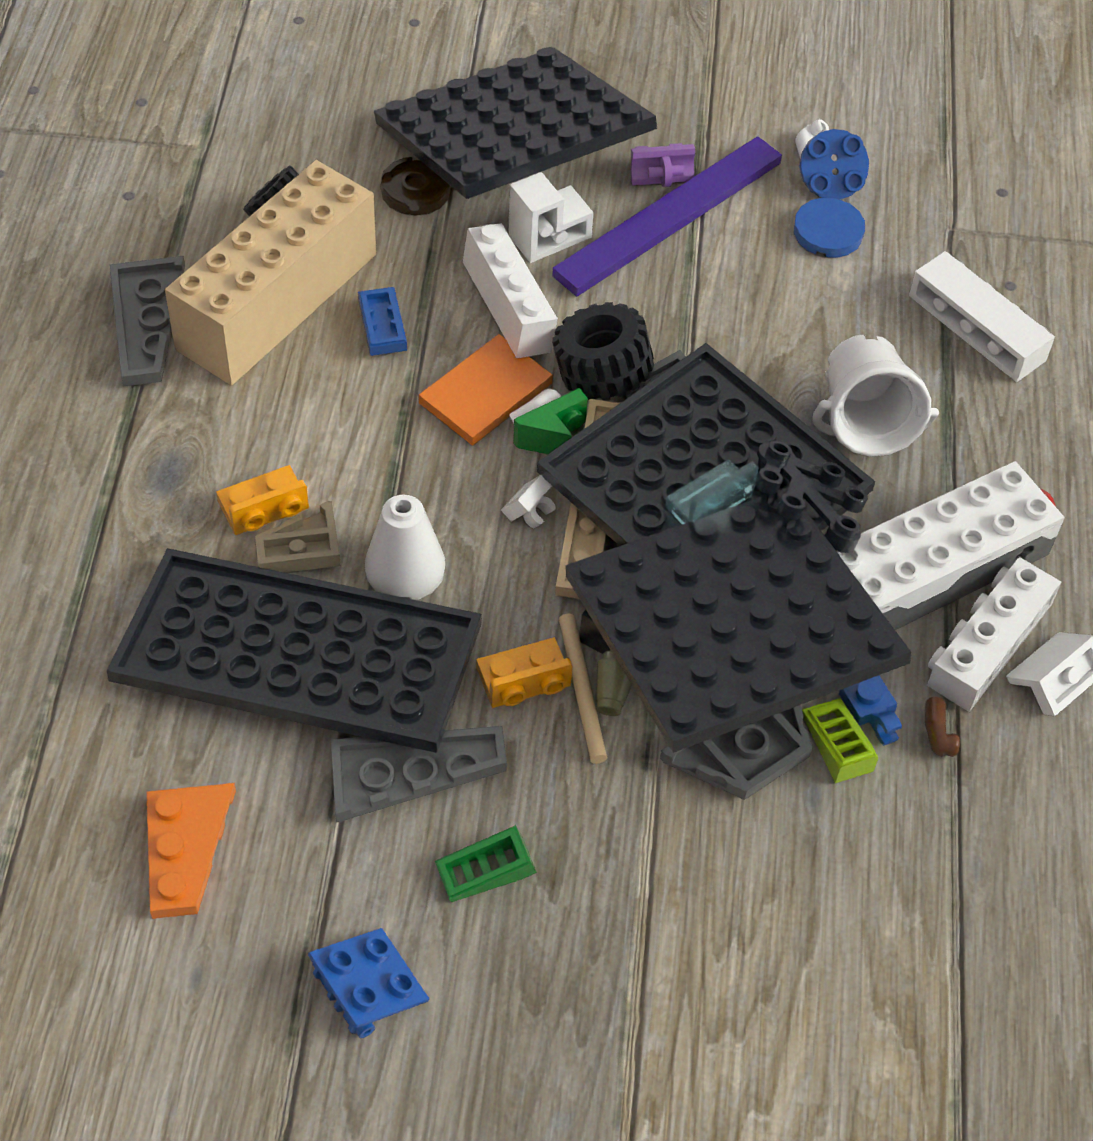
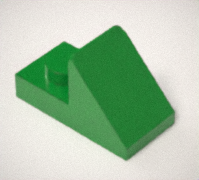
[513,388,588,454]

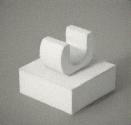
[501,475,556,528]

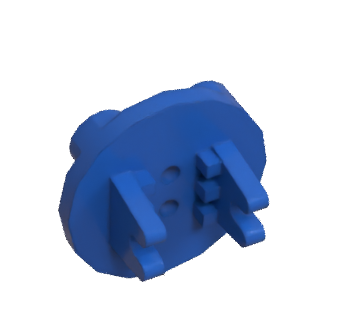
[799,129,869,199]

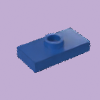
[358,287,407,356]

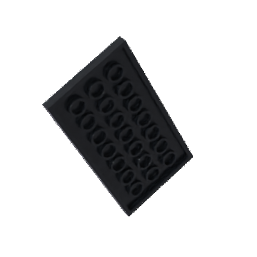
[107,548,482,753]

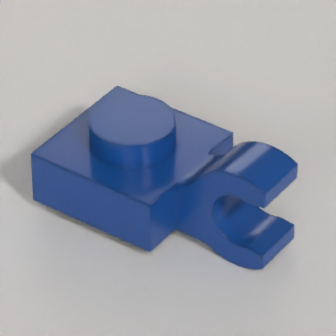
[838,675,902,746]

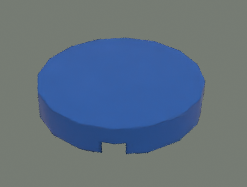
[794,197,865,258]

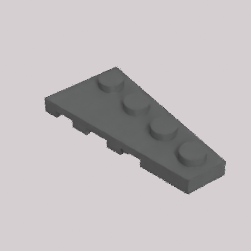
[109,256,185,387]

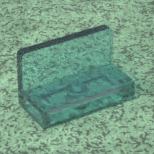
[665,459,758,524]

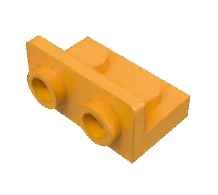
[216,465,309,536]
[476,637,573,708]

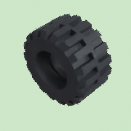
[552,302,654,401]

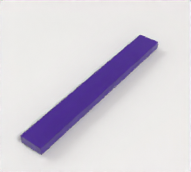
[552,136,782,297]

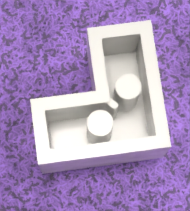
[508,172,593,263]

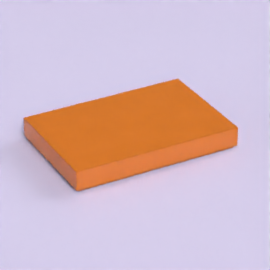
[419,334,553,446]

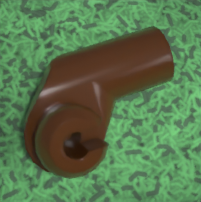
[924,697,960,757]

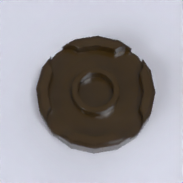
[380,157,451,216]

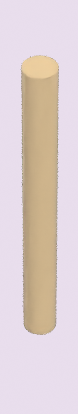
[559,613,607,764]

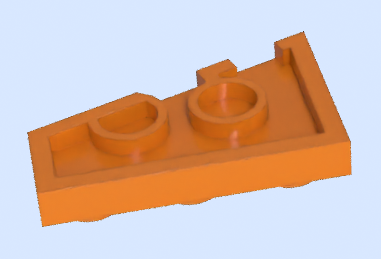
[147,783,236,919]

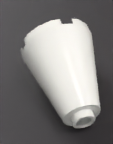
[365,495,445,600]

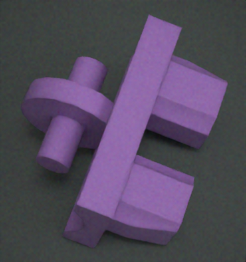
[631,143,695,187]

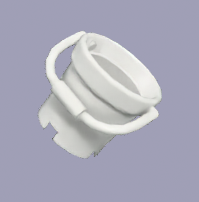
[812,335,939,457]

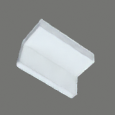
[1006,632,1093,716]

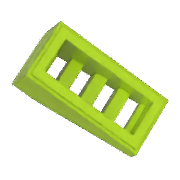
[802,698,878,783]

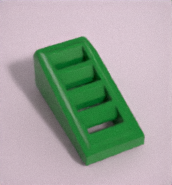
[435,825,537,902]

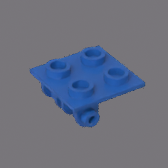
[308,928,429,1038]

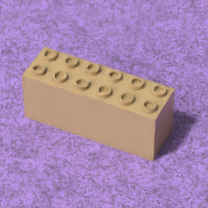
[165,160,376,386]

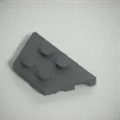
[660,705,812,800]

